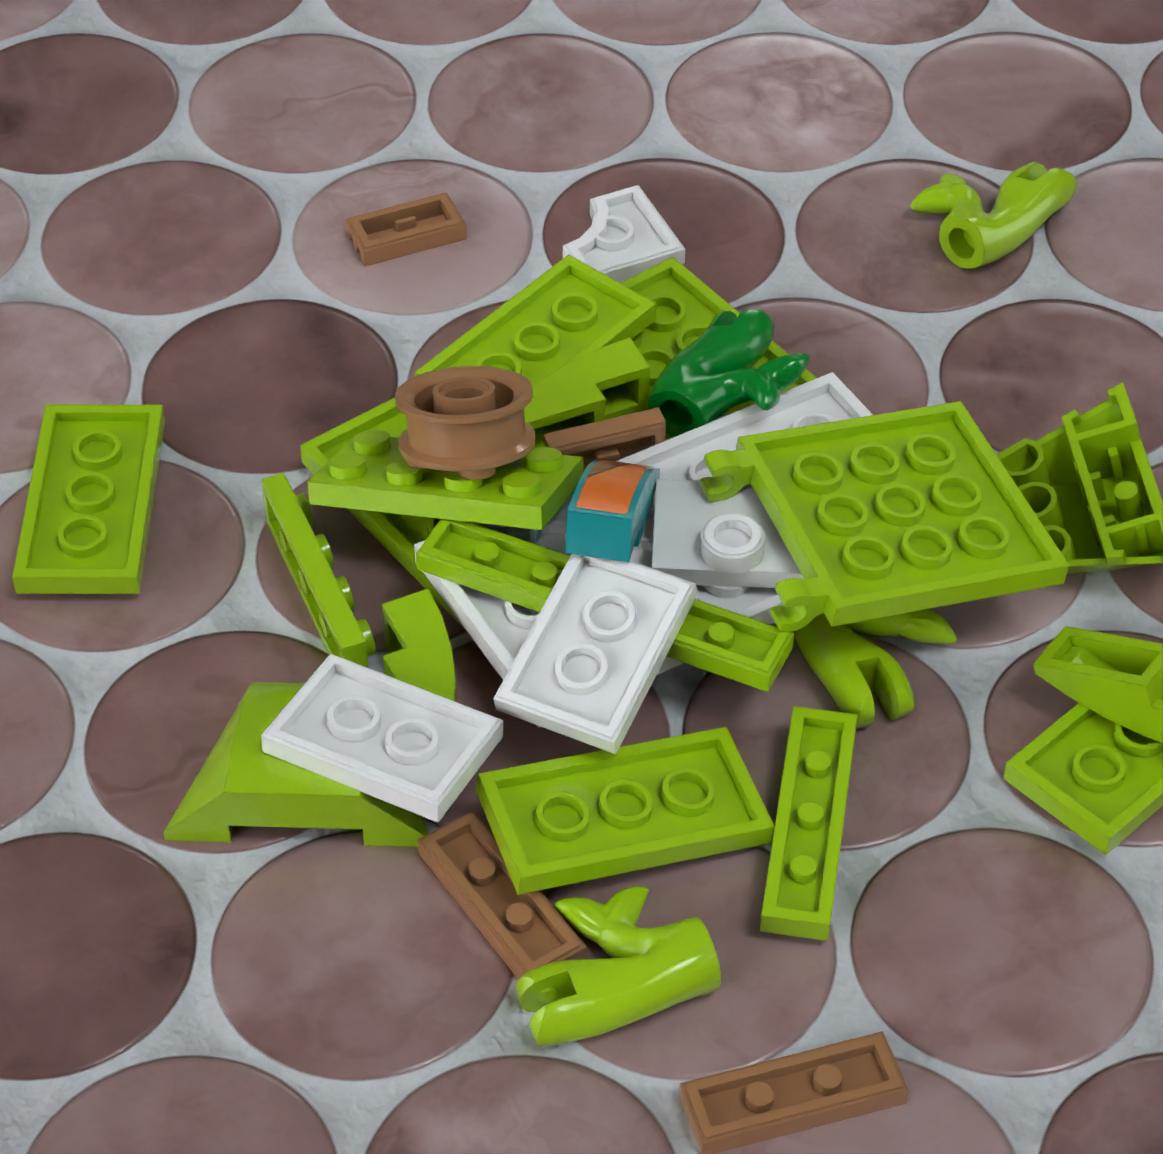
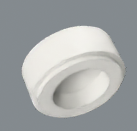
[700,513,765,574]

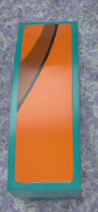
[565,459,660,562]

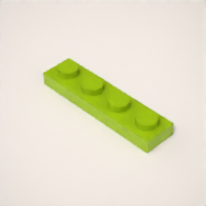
[261,473,376,668]
[760,706,858,941]

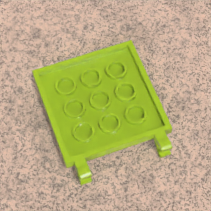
[699,401,1070,632]

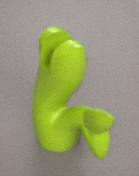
[910,162,1077,269]
[793,609,957,729]
[516,886,721,1047]

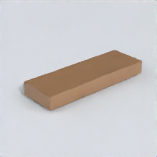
[418,810,587,979]
[679,1031,908,1154]

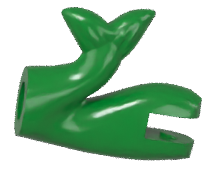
[648,309,810,437]

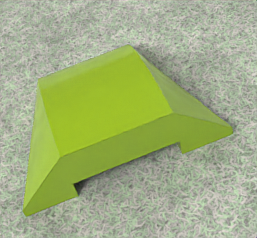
[996,382,1163,574]
[163,682,428,847]

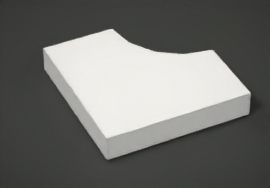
[563,185,685,283]

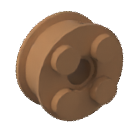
[395,366,535,480]

